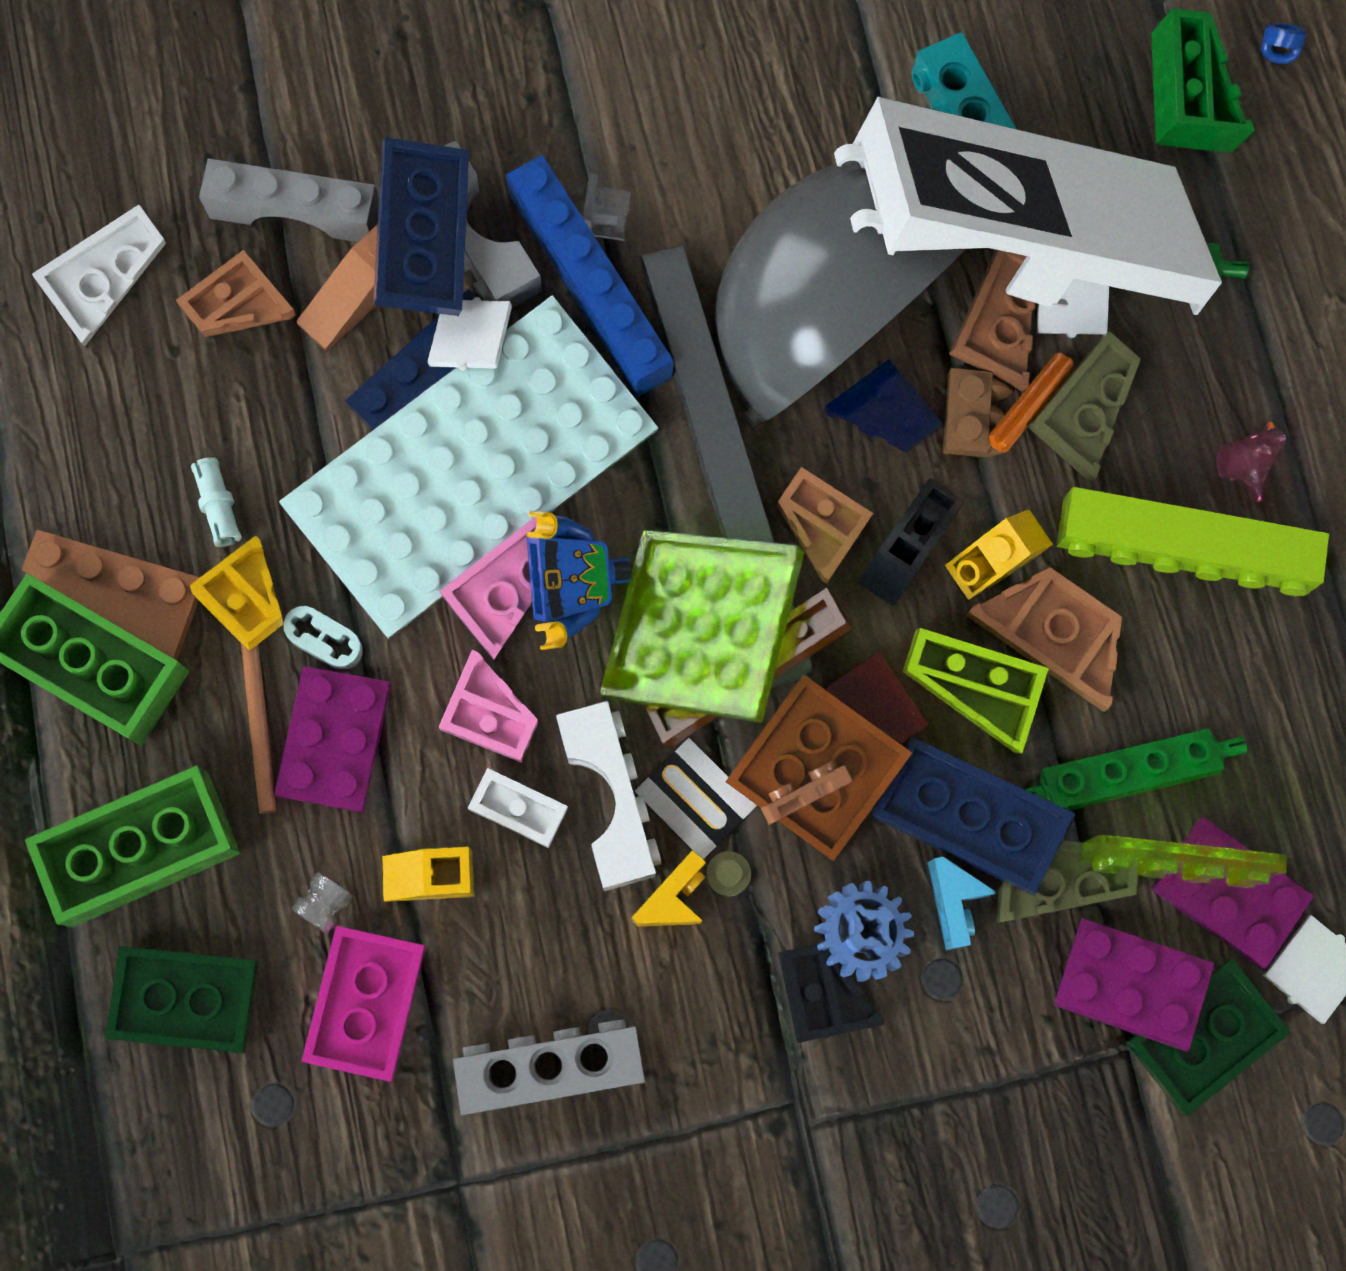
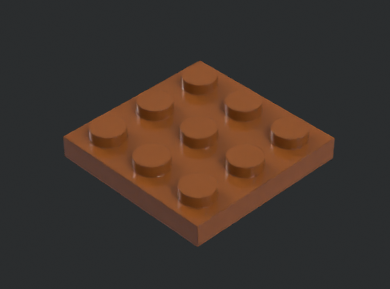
[726,674,912,862]

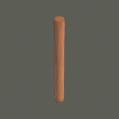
[240,642,277,814]

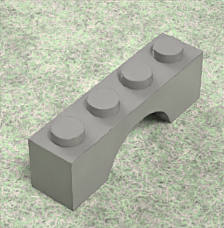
[445,140,542,309]
[199,158,379,242]

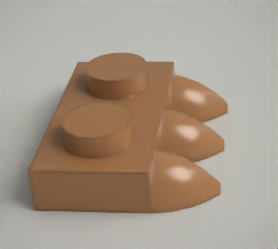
[943,368,1013,458]

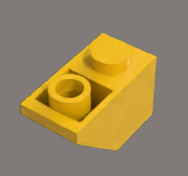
[945,509,1053,601]
[382,847,475,902]

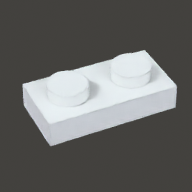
[468,768,568,848]

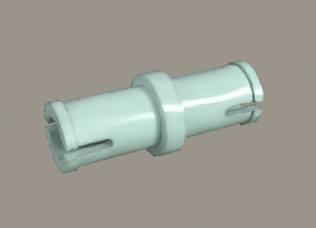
[191,457,242,547]

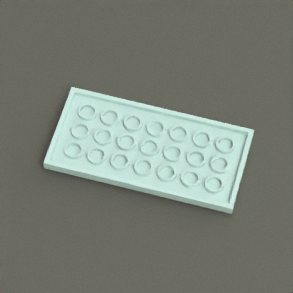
[279,295,658,640]

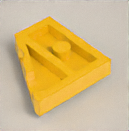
[190,536,283,651]

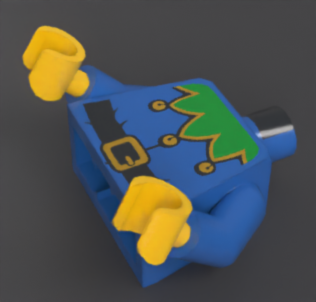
[526,511,632,650]

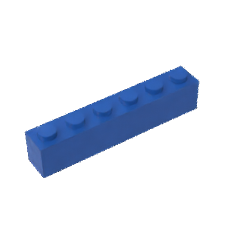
[506,155,673,398]

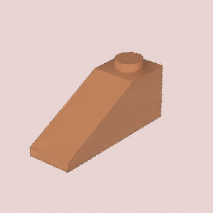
[296,225,377,352]

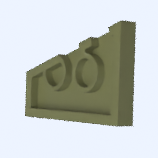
[1028,331,1141,482]
[996,840,1140,923]

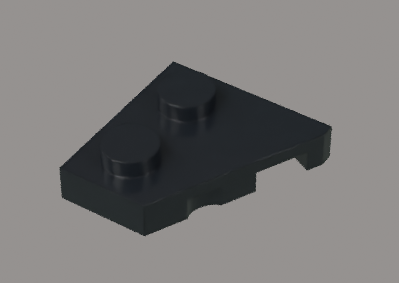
[778,944,884,1043]

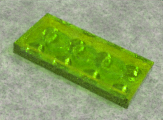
[1079,835,1287,888]

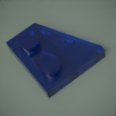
[824,359,942,452]

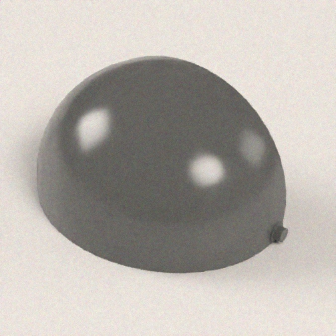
[714,160,966,426]

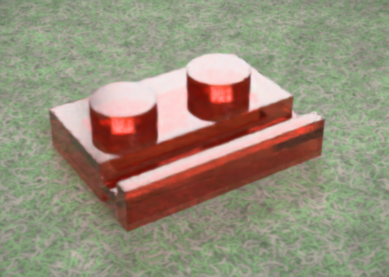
[826,652,929,744]

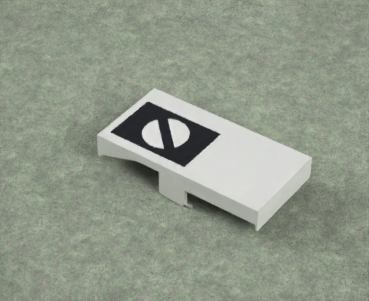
[834,97,1222,315]

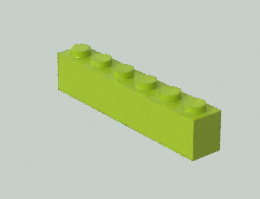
[1056,487,1329,596]

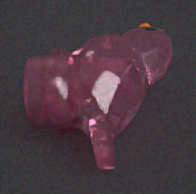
[1216,422,1286,503]

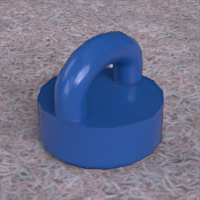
[1261,23,1307,64]

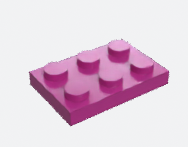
[301,926,426,1082]

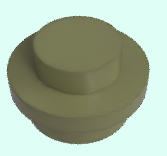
[706,851,751,897]

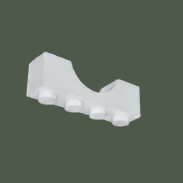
[556,701,662,891]

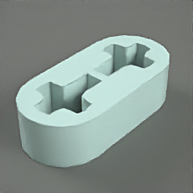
[283,606,363,670]

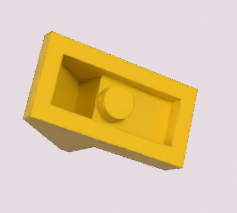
[631,850,706,926]

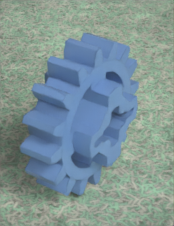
[814,881,914,982]

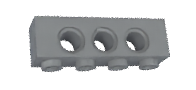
[453,1019,645,1115]

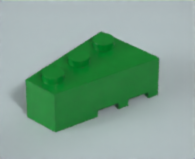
[1151,8,1255,153]

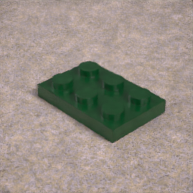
[104,946,259,1053]
[1125,959,1291,1116]

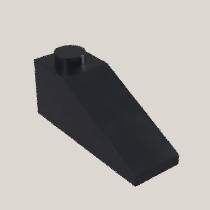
[858,478,965,607]

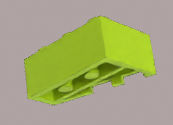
[902,628,1049,753]

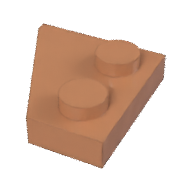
[176,250,296,337]
[777,467,873,584]
[761,761,853,825]

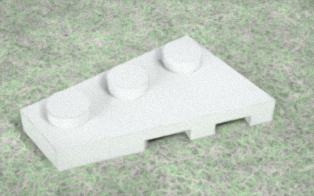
[32,205,166,347]

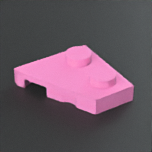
[439,650,538,762]

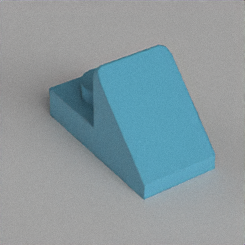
[927,857,996,950]

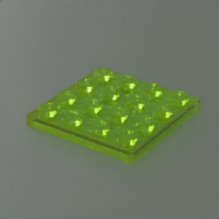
[600,530,804,723]

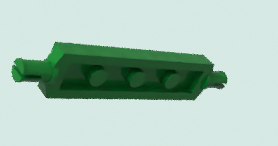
[1024,728,1247,811]

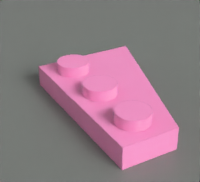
[439,511,543,661]

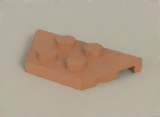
[966,567,1122,712]

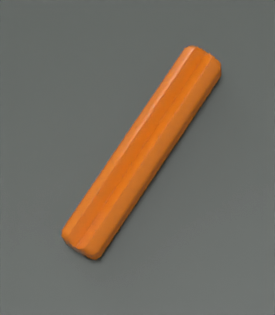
[988,352,1074,453]

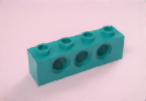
[911,32,1017,130]

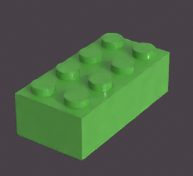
[0,573,190,746]
[24,765,241,928]

